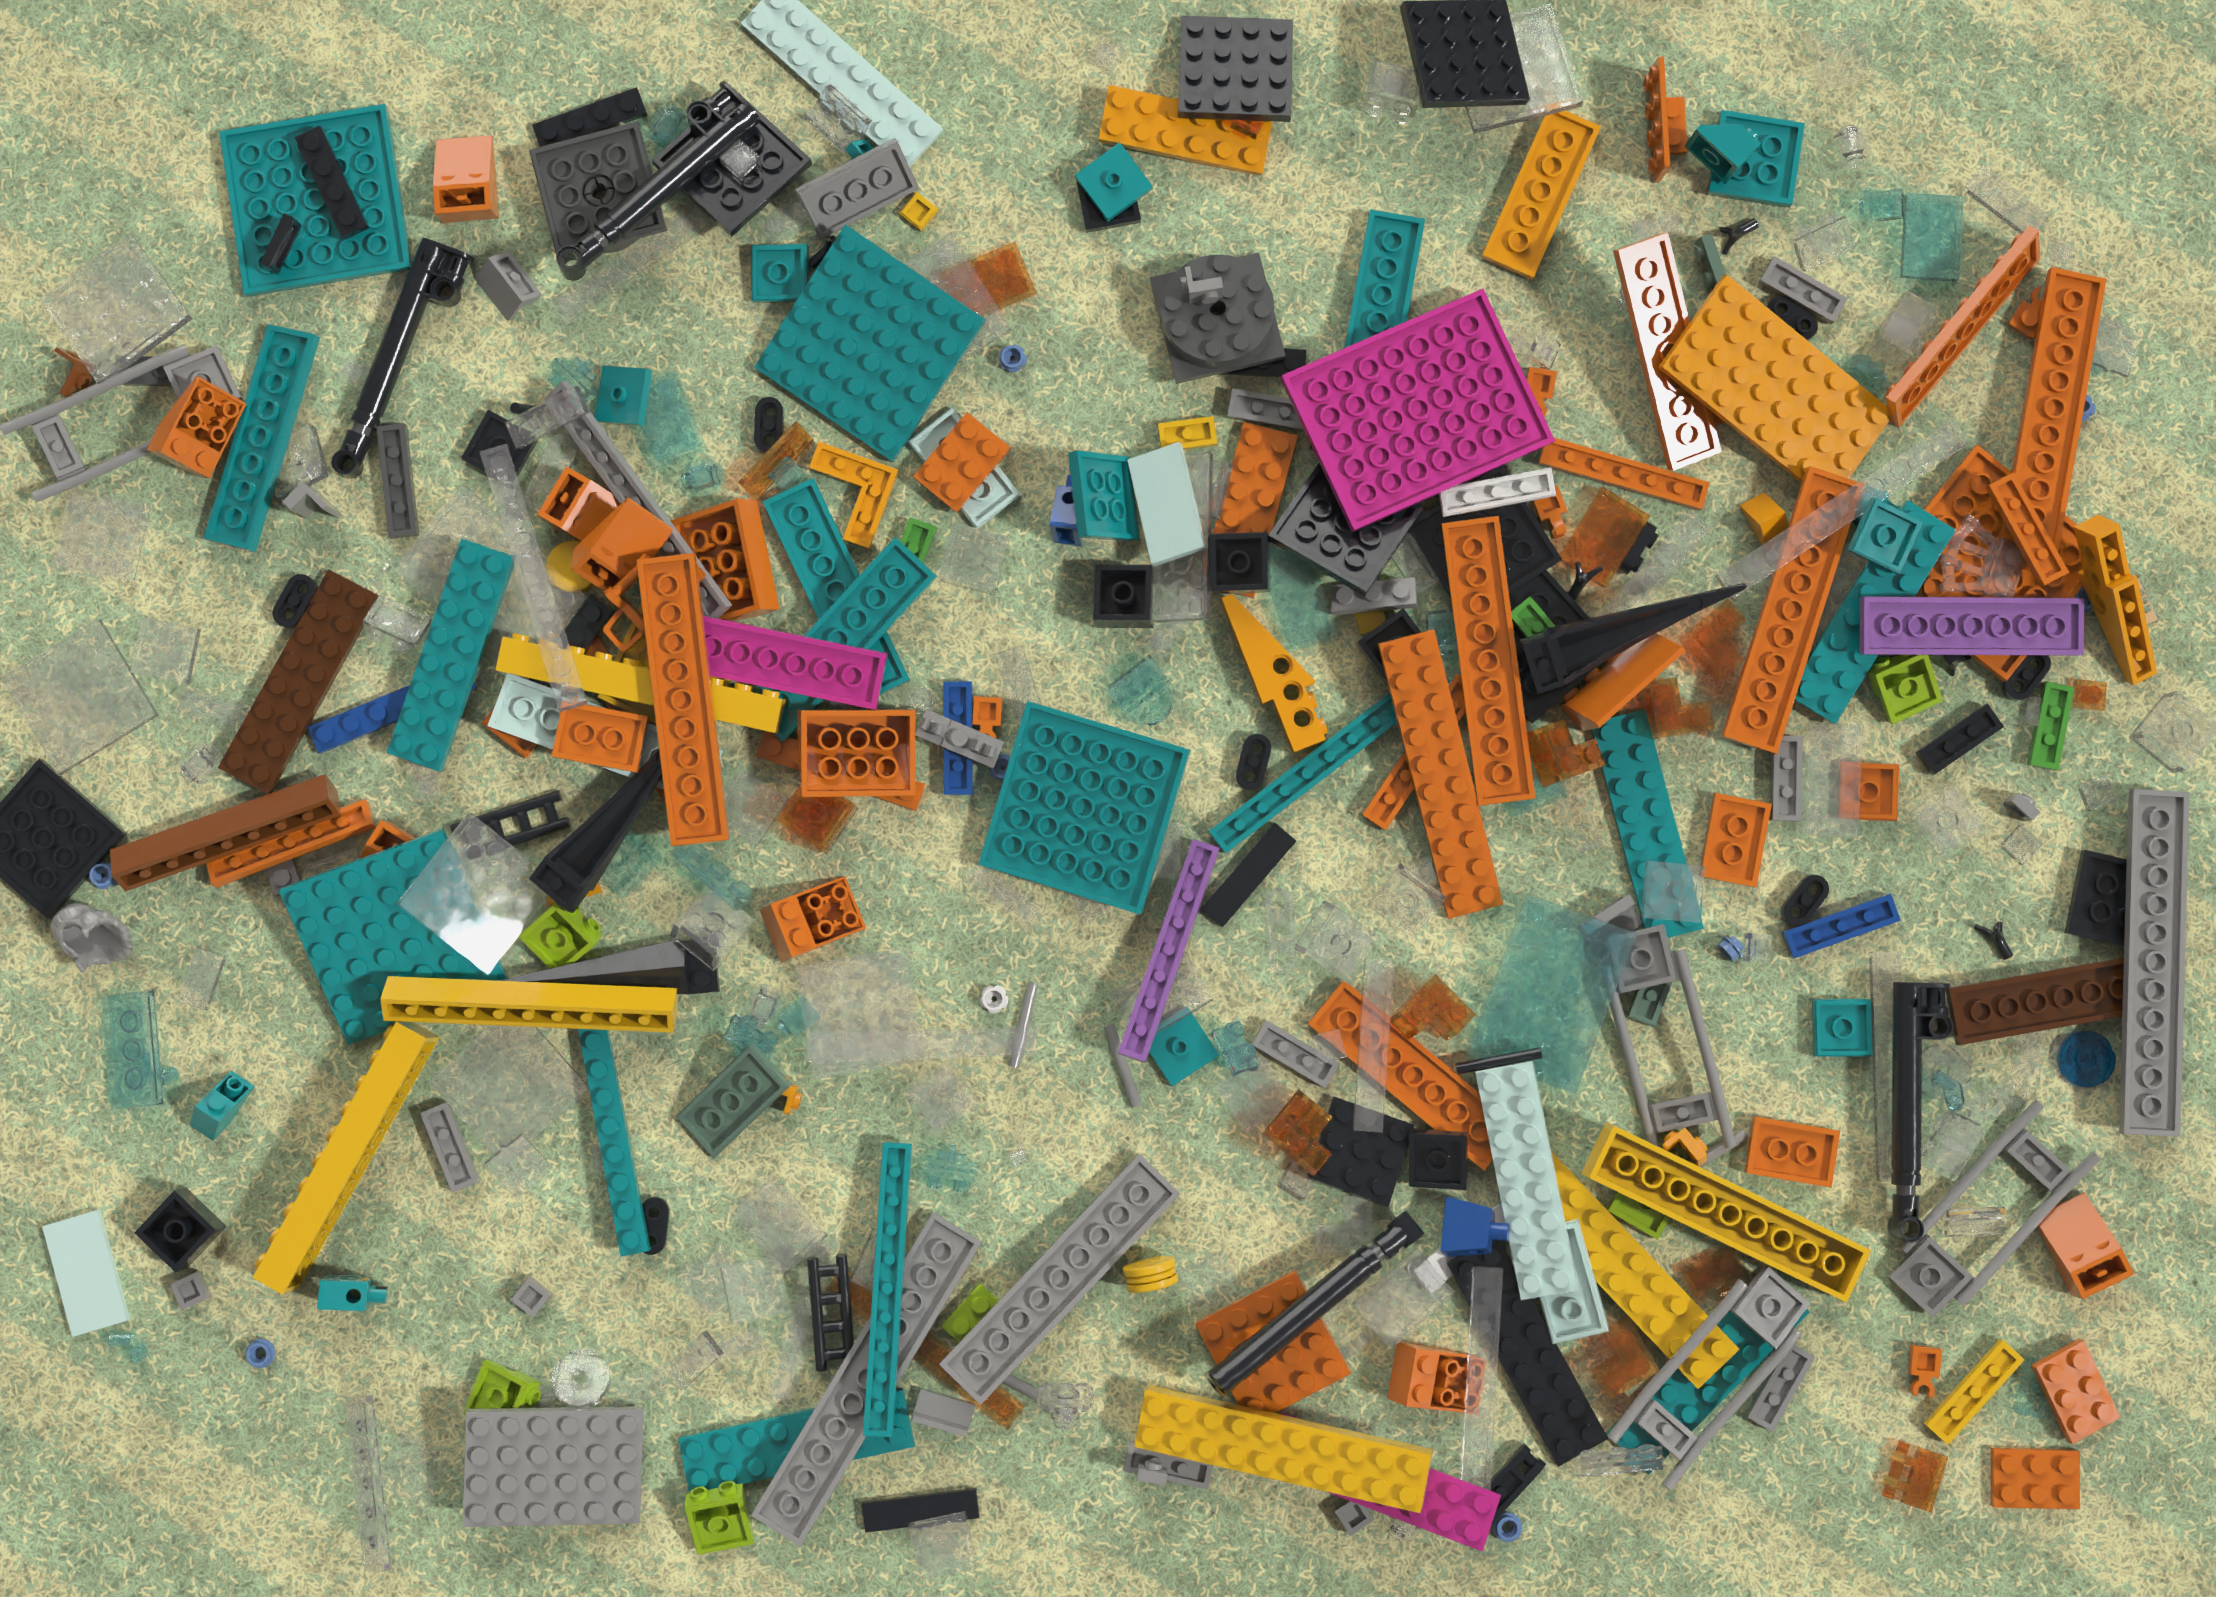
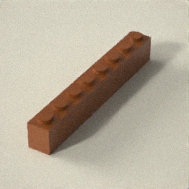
[110,774,341,892]

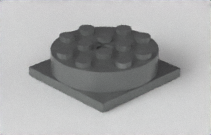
[529,121,668,255]
[1150,252,1286,384]

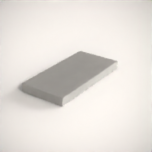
[795,138,919,240]

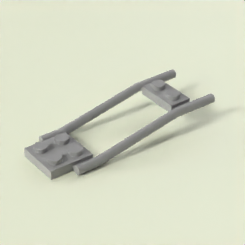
[0,344,242,503]
[1601,924,1737,1148]
[1888,1099,2101,1317]
[1607,1265,1810,1491]

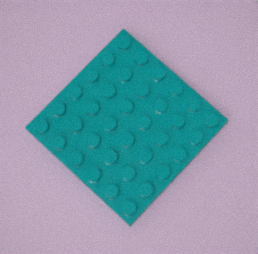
[219,104,412,297]
[754,224,986,462]
[978,701,1191,915]
[279,828,508,1045]

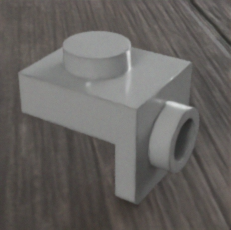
[1180,266,1223,304]

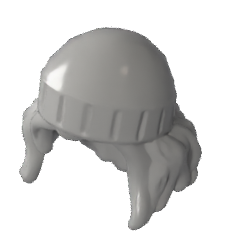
[50,903,133,973]

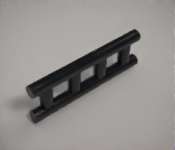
[450,790,571,862]
[807,1253,854,1372]

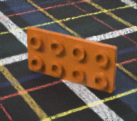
[1643,56,1688,183]

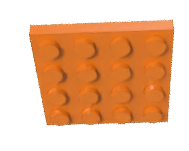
[1195,1270,1352,1413]

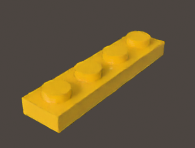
[1923,1338,2025,1445]

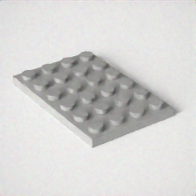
[463,1406,644,1527]

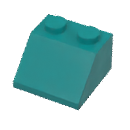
[1684,124,1761,184]

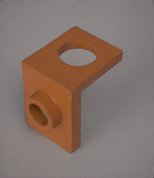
[54,347,98,397]

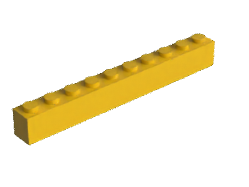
[496,633,786,733]
[380,976,678,1033]

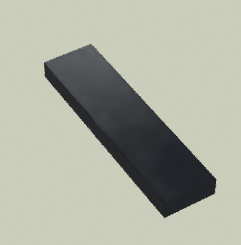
[1201,823,1296,927]
[862,1488,980,1533]

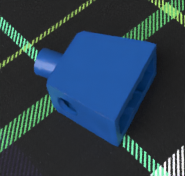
[1049,475,1083,547]
[1440,1197,1510,1257]

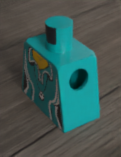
[317,1273,388,1311]

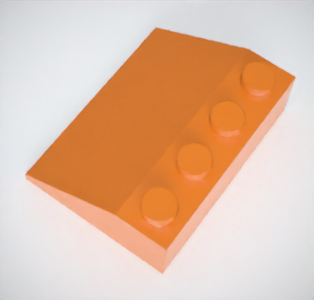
[671,498,780,621]
[1560,633,1686,731]
[797,709,916,797]

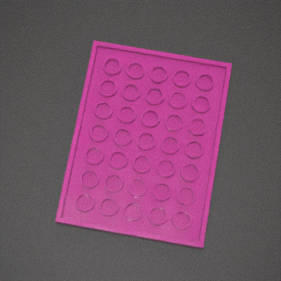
[1280,289,1555,532]

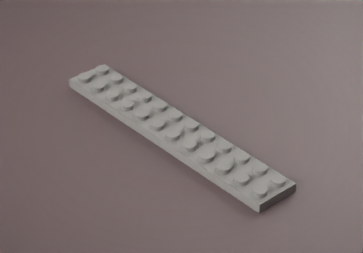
[2119,789,2190,1137]
[751,1212,982,1546]

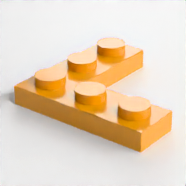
[809,442,899,550]

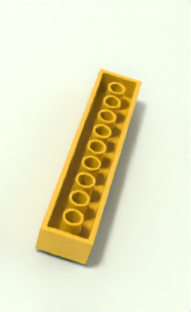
[252,1021,440,1295]
[1581,1122,1871,1303]
[1134,1385,1433,1513]

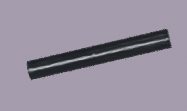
[1455,1047,1543,1074]

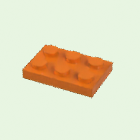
[913,412,1011,514]
[552,700,649,773]
[1698,793,1772,888]
[1744,1116,1840,1188]
[2030,1339,2120,1444]
[1991,1448,2080,1509]

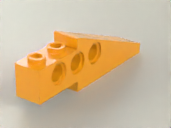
[2074,514,2157,686]
[1220,594,1328,754]

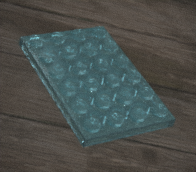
[1467,893,1637,1094]

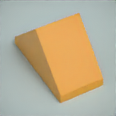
[1739,492,1788,554]

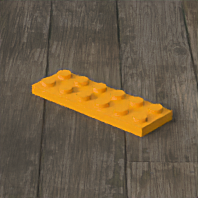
[1098,85,1272,176]
[1481,104,1601,280]

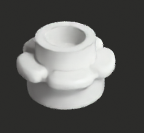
[980,985,1008,1013]

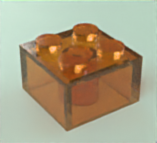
[776,786,859,855]

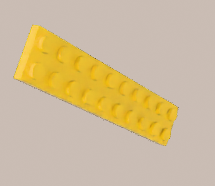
[1495,1151,1739,1389]

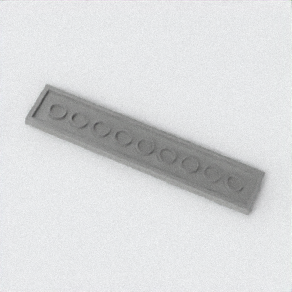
[939,1154,1180,1405]

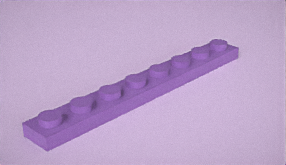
[1118,839,1220,1063]

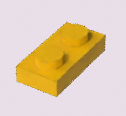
[1158,416,1217,450]

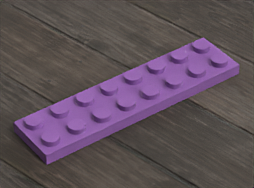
[1859,597,2084,656]

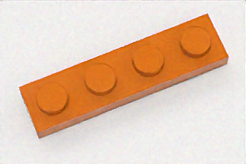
[1985,472,2069,587]

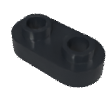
[1766,296,1818,341]
[754,397,784,455]
[1617,521,1659,575]
[272,574,318,628]
[2002,655,2051,701]
[1235,734,1271,790]
[1781,875,1829,926]
[642,1197,670,1255]

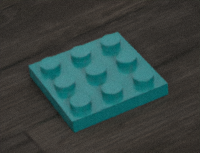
[1707,110,1805,208]
[1068,450,1140,542]

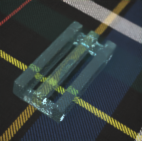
[2013,1355,2048,1419]

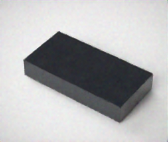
[260,213,302,275]

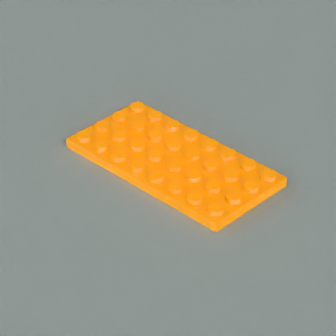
[1658,275,1891,483]

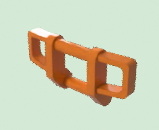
[603,553,706,652]

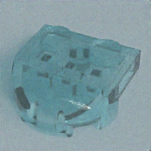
[1104,655,1175,726]

